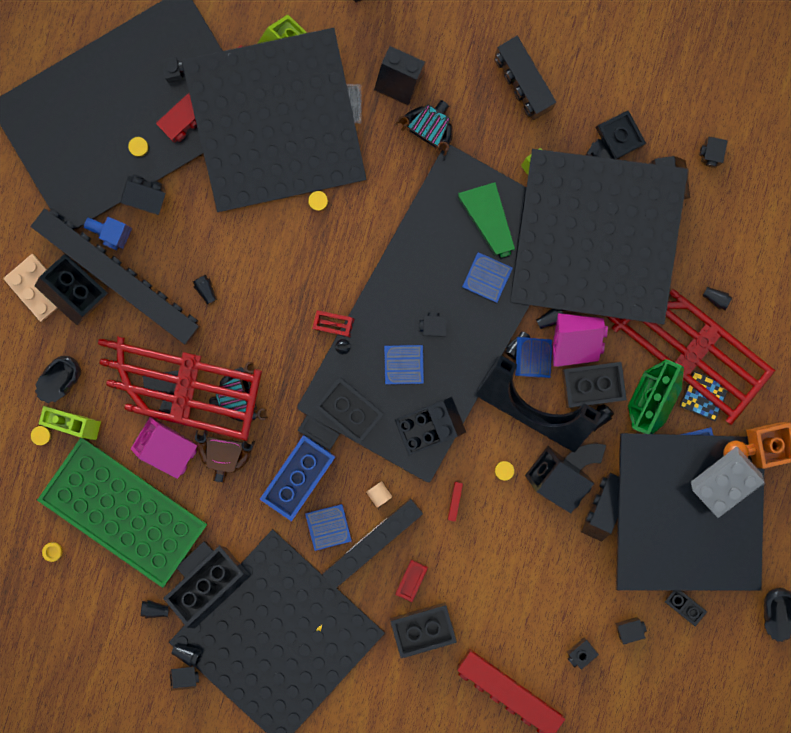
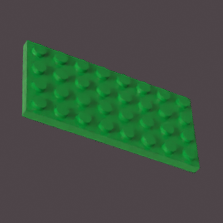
[37,438,208,588]

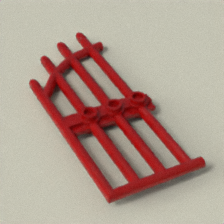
[605,289,776,425]
[98,336,262,441]

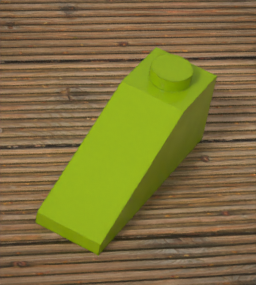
[39,406,101,440]

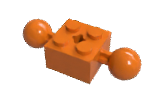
[723,422,791,469]

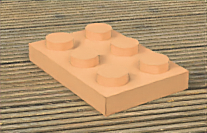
[3,254,58,322]

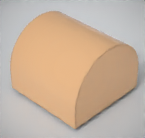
[366,481,393,508]

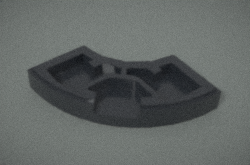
[565,443,606,470]

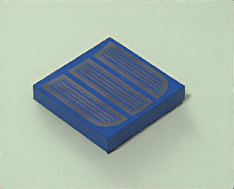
[462,252,513,303]
[515,337,552,378]
[384,345,424,384]
[305,504,352,551]

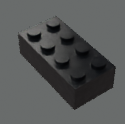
[494,36,557,121]
[163,545,250,629]

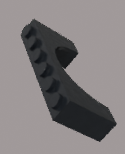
[475,355,601,453]

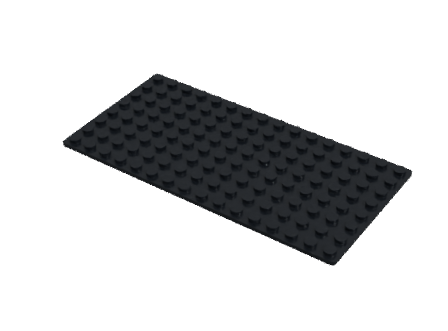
[297,145,530,482]

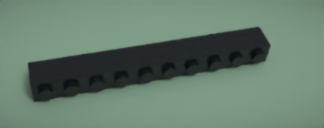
[30,208,200,345]

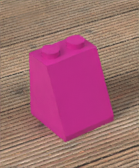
[552,313,608,366]
[131,417,197,479]

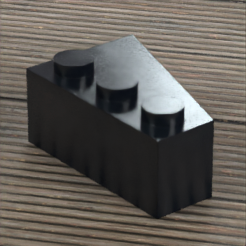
[581,473,619,542]

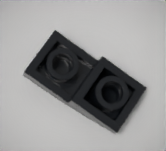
[665,590,707,627]

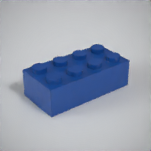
[259,435,336,521]

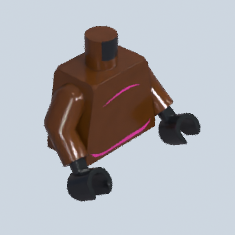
[195,430,255,483]

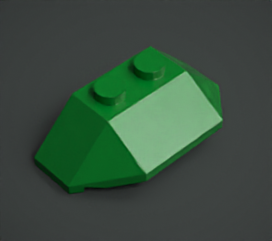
[628,359,684,434]

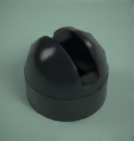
[335,339,351,355]

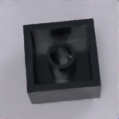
[121,174,166,215]

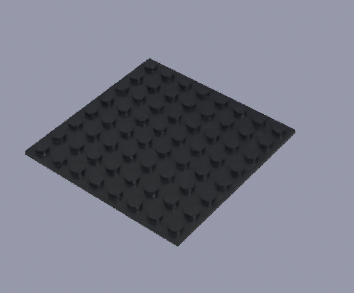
[182,27,367,212]
[511,149,688,324]
[616,433,765,591]
[169,529,385,733]

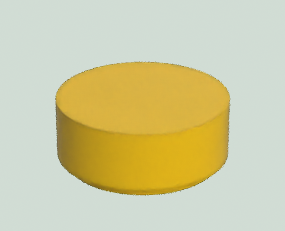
[128,137,149,157]
[309,191,328,211]
[31,426,51,445]
[495,461,514,481]
[42,542,63,562]

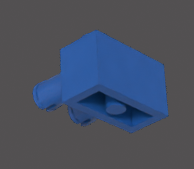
[84,217,132,250]

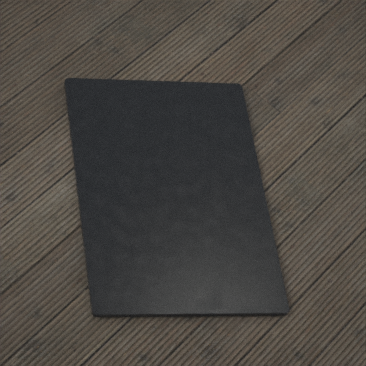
[0,0,223,230]

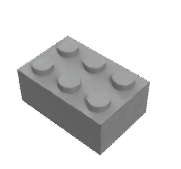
[691,447,765,518]

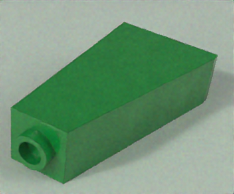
[458,183,515,258]

